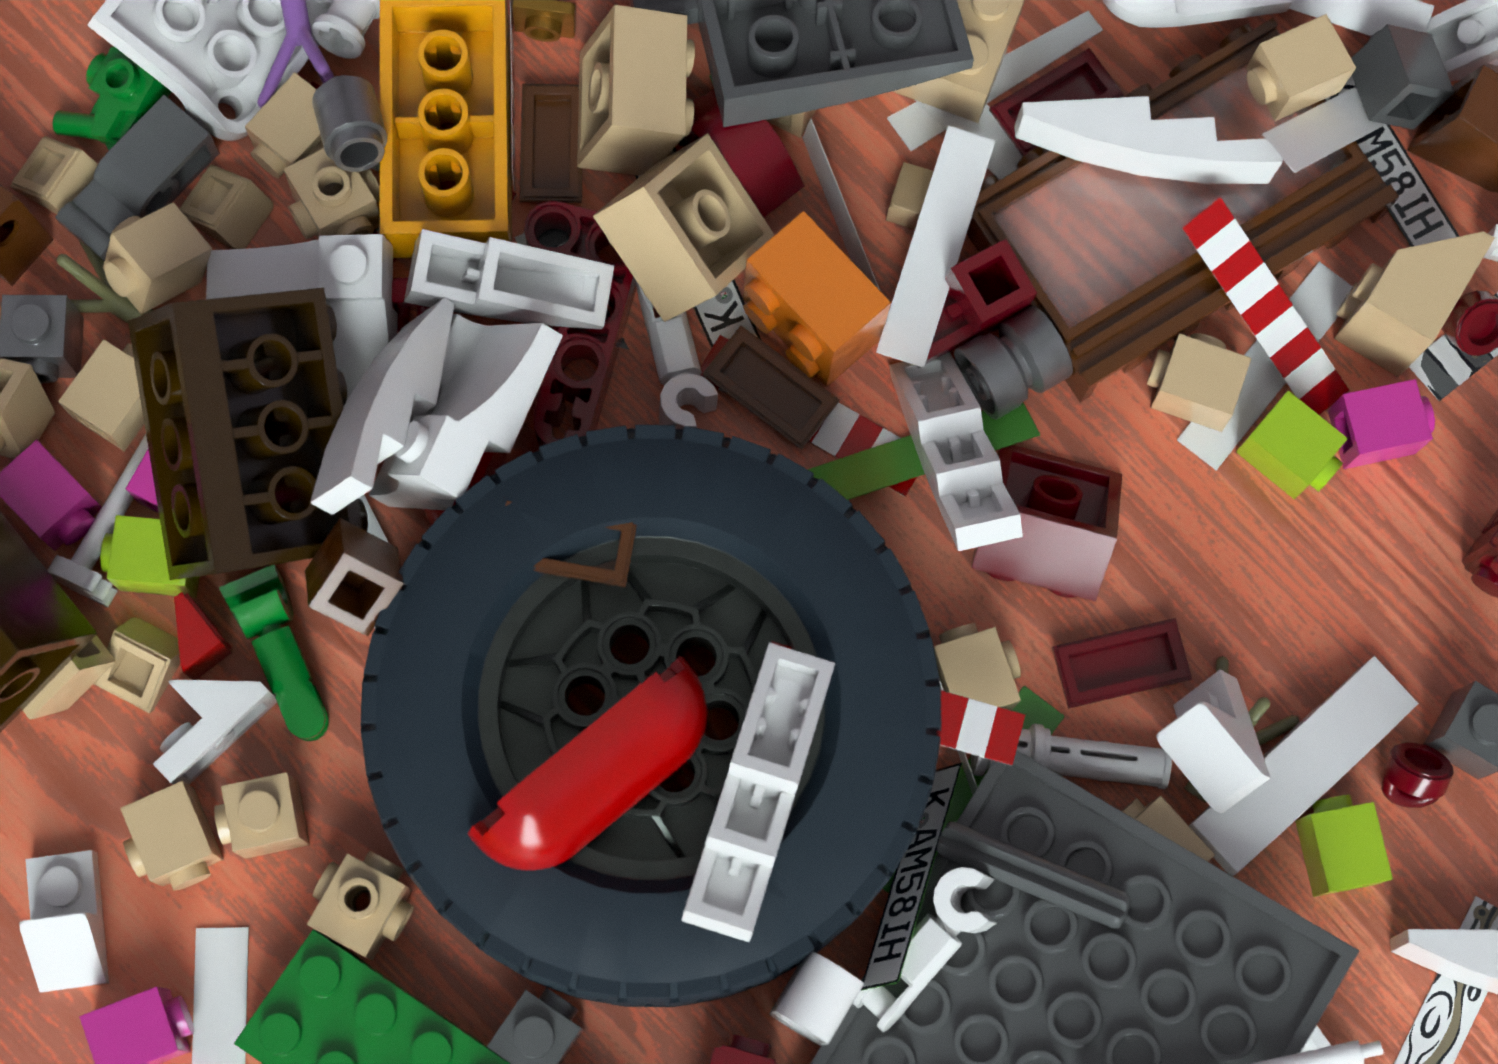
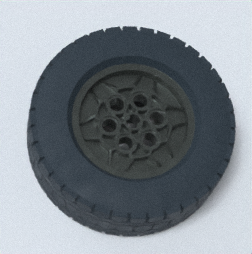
[361,425,941,1007]

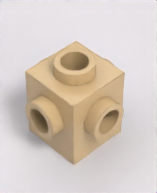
[284,148,380,240]
[307,851,414,960]

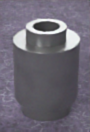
[312,75,387,172]

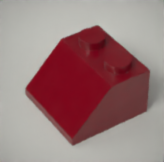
[971,445,1123,602]

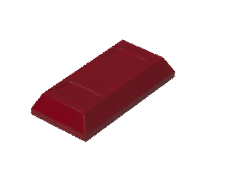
[989,48,1124,157]
[1052,618,1192,709]

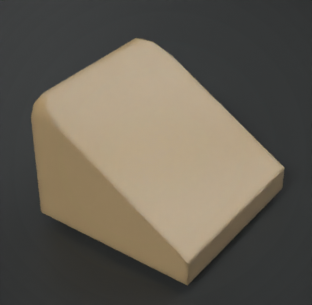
[10,136,98,214]
[886,162,934,229]
[179,164,274,249]
[94,617,180,713]

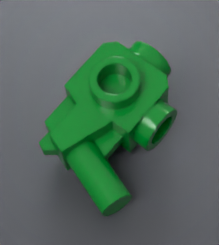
[52,47,172,150]

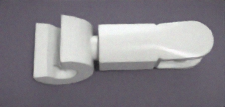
[636,281,718,430]
[853,867,996,1032]

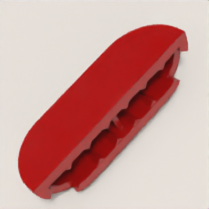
[468,656,707,870]

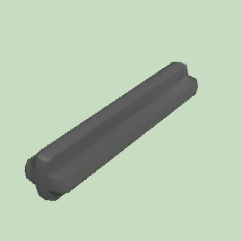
[937,822,1131,928]

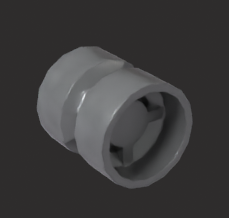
[954,306,1073,420]

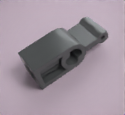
[55,95,220,261]

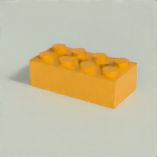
[380,0,512,258]

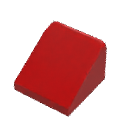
[174,592,232,680]

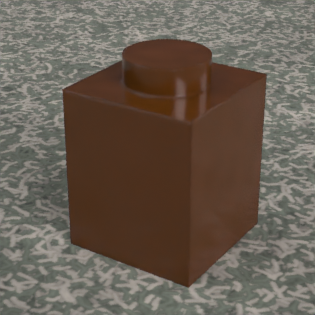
[305,518,404,636]

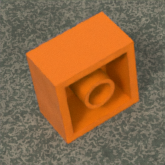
[743,211,891,388]

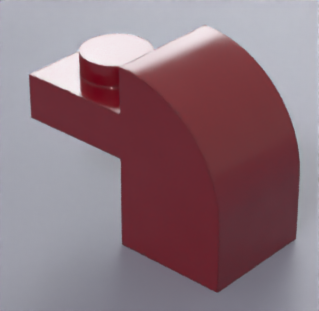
[678,89,805,218]
[917,238,1037,368]

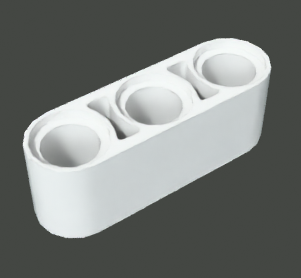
[769,952,864,1046]

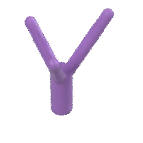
[257,0,334,108]

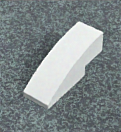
[404,229,614,329]

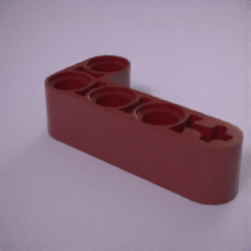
[524,201,637,447]

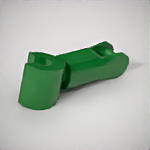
[219,564,329,742]

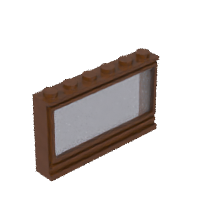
[966,18,1399,402]

